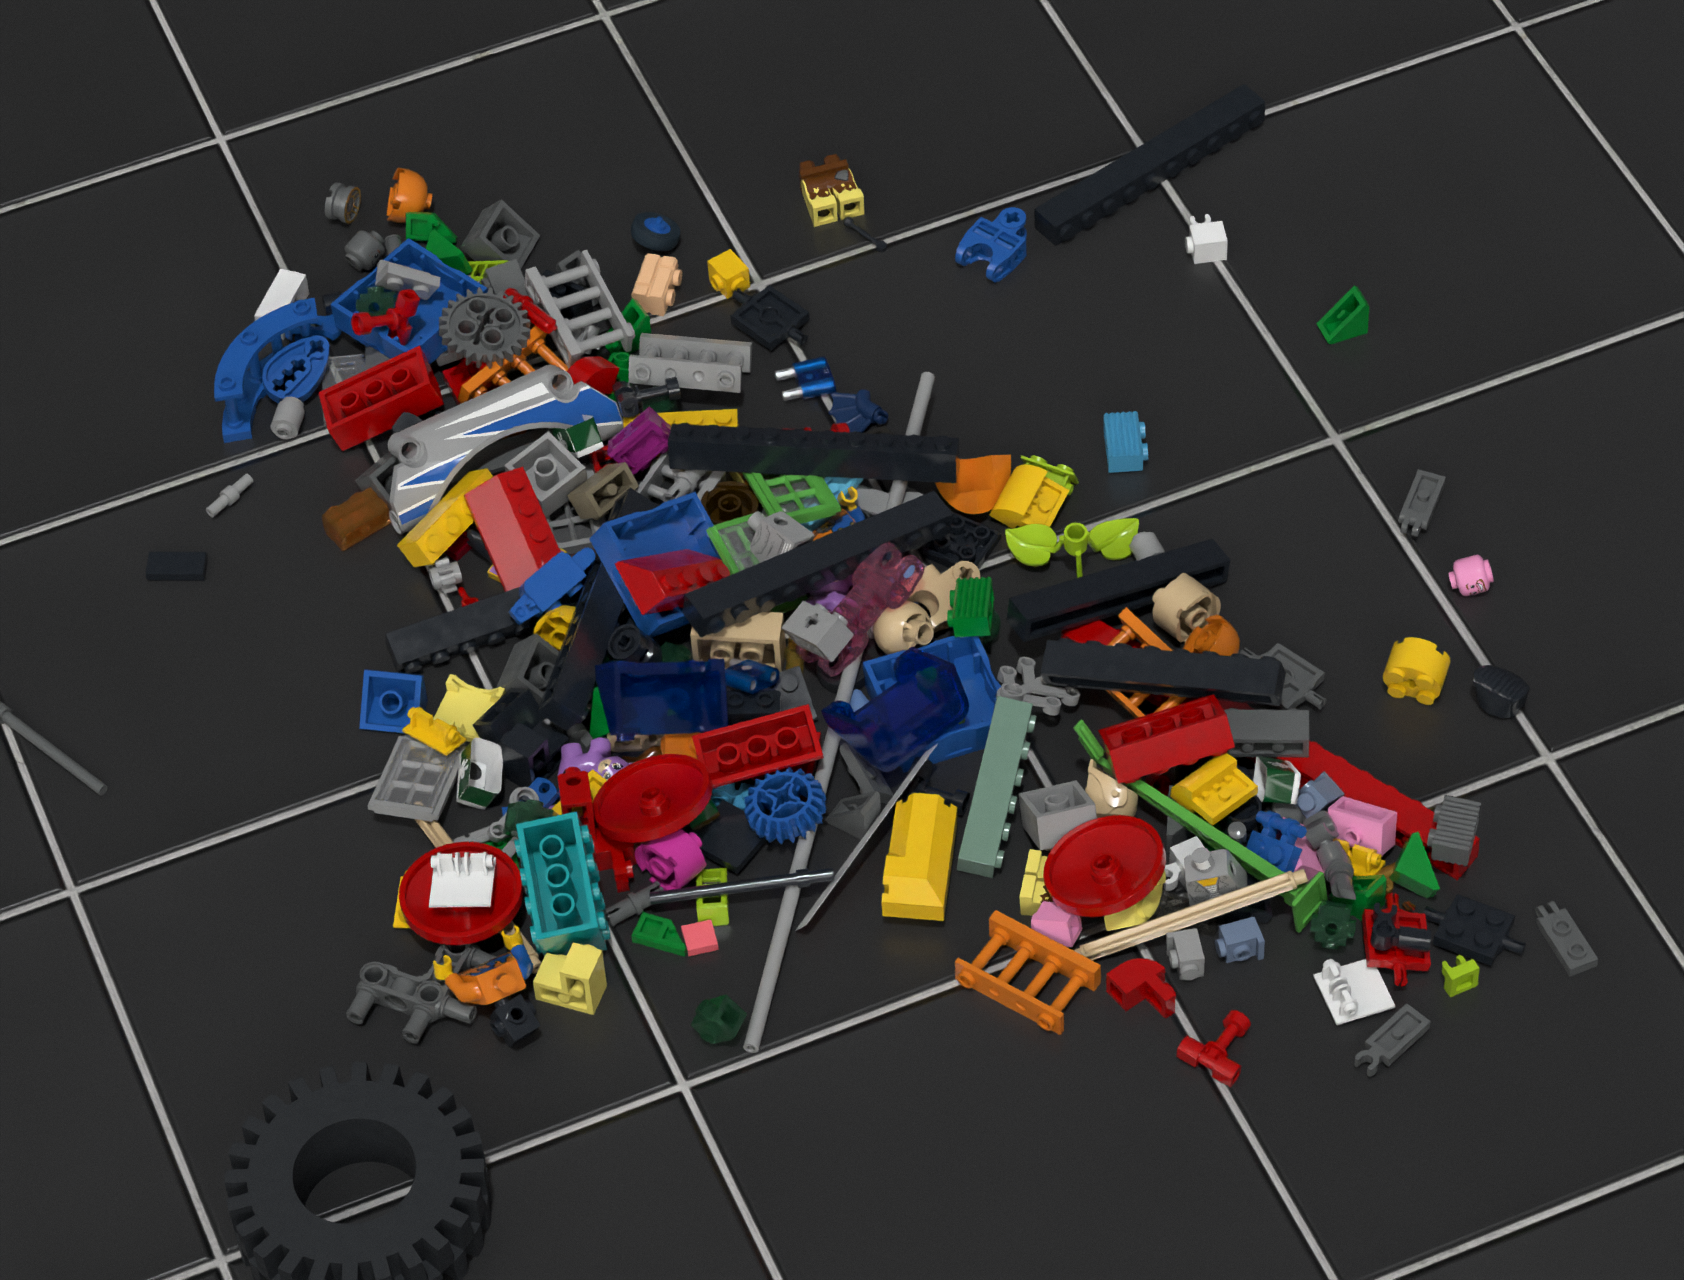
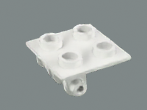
[429,852,496,908]
[1313,959,1395,1025]

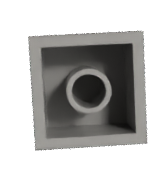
[504,431,587,518]
[1019,780,1097,851]

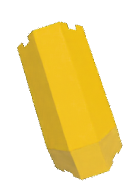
[882,793,958,921]

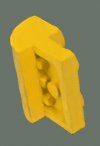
[989,464,1069,529]
[1170,753,1258,826]

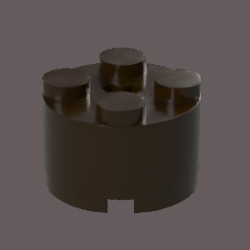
[701,481,759,548]

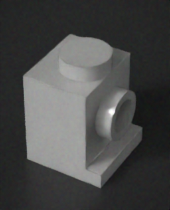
[1166,928,1205,980]

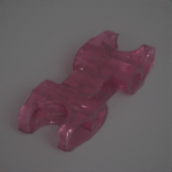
[796,542,925,677]

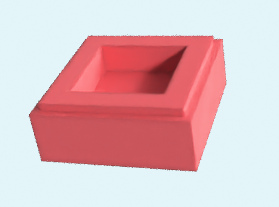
[681,919,719,957]

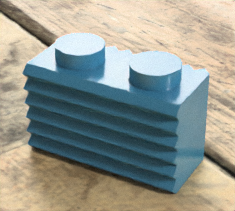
[1103,411,1148,473]

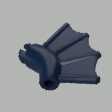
[829,390,889,433]

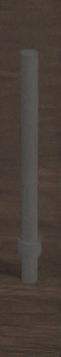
[0,702,108,796]

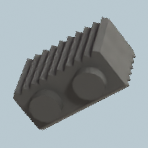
[1427,795,1481,866]

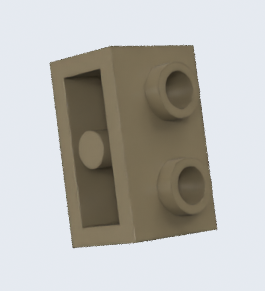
[567,462,639,520]

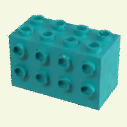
[514,811,611,957]

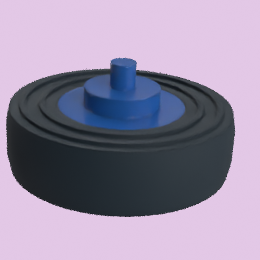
[631,212,680,251]

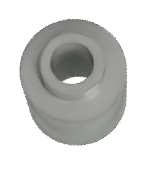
[270,397,305,439]
[1129,532,1165,560]

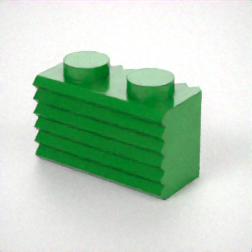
[947,576,995,637]

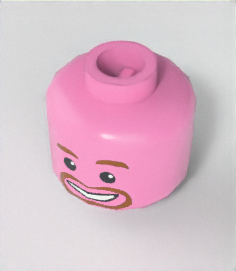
[1448,555,1494,596]

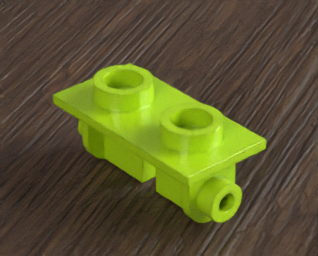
[1021,455,1079,496]

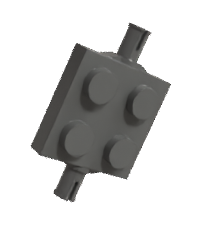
[1240,643,1327,710]

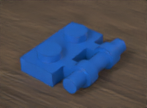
[1246,811,1307,872]

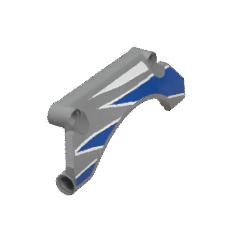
[387,364,623,535]

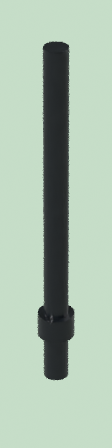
[649,868,834,905]

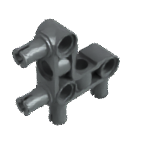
[346,943,498,1044]

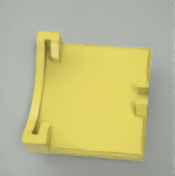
[433,674,506,742]

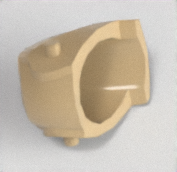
[1085,759,1138,818]

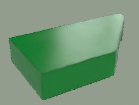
[406,212,457,243]
[631,912,687,957]

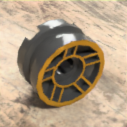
[325,182,361,224]

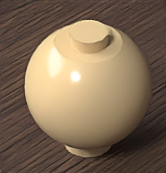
[873,600,934,655]

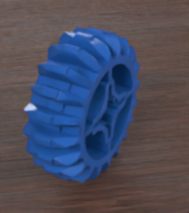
[744,767,826,845]

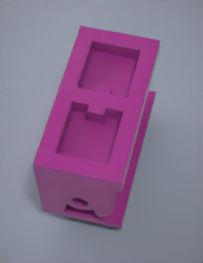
[608,406,671,475]

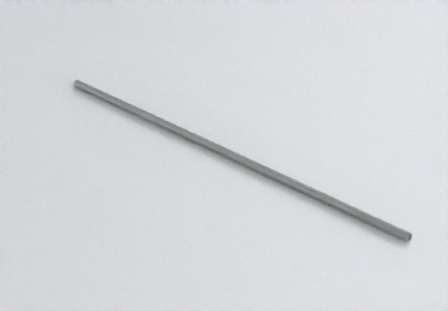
[743,372,935,1053]

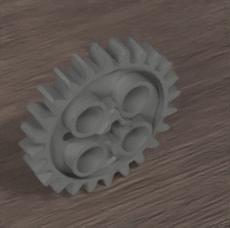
[439,287,530,369]

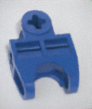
[955,207,1027,282]

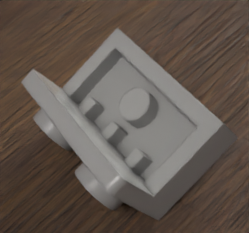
[375,260,441,300]

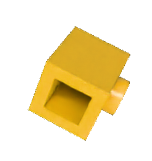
[707,249,750,299]

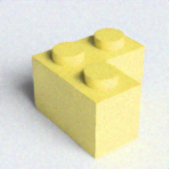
[533,942,607,1015]

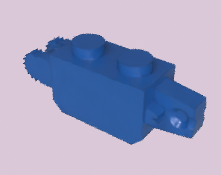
[508,547,596,625]

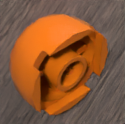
[387,167,432,223]
[1183,614,1240,656]

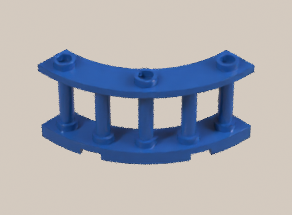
[214,298,322,443]

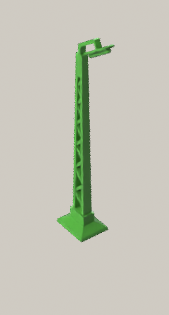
[1073,719,1328,933]

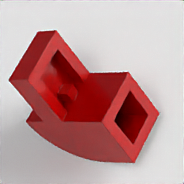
[567,356,619,394]
[593,828,637,893]
[1106,958,1176,1019]

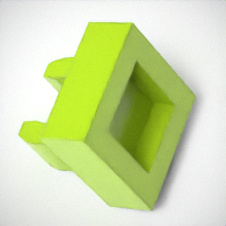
[1442,955,1480,997]

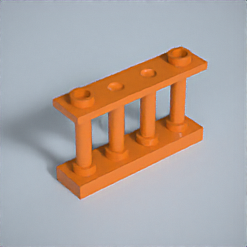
[458,326,568,440]
[1106,607,1187,718]
[955,910,1101,1035]

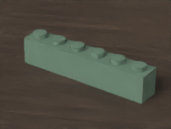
[957,696,1037,878]

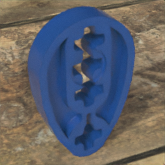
[262,335,330,403]

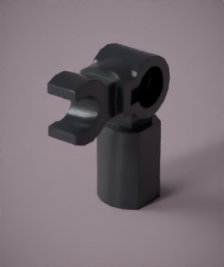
[1370,902,1431,953]

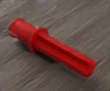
[503,288,558,334]

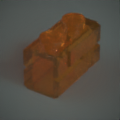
[322,487,391,551]

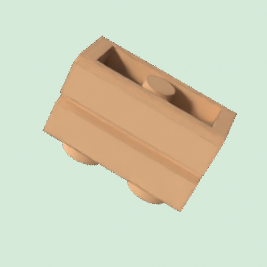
[631,253,682,316]

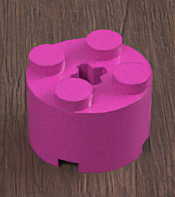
[635,829,707,891]

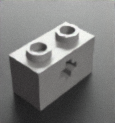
[781,601,854,662]

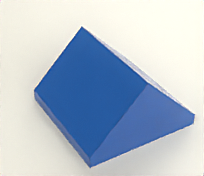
[359,669,428,733]

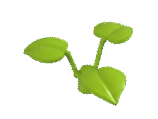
[1005,518,1139,578]

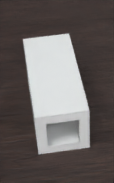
[254,269,309,340]

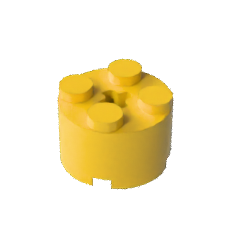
[1383,637,1451,705]

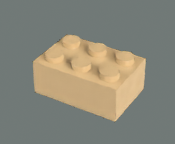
[690,611,786,675]

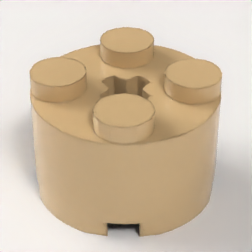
[1152,573,1221,643]

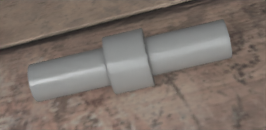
[206,474,253,517]

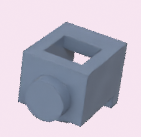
[1294,771,1345,818]
[1215,917,1265,963]

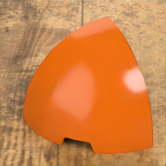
[935,454,1011,514]

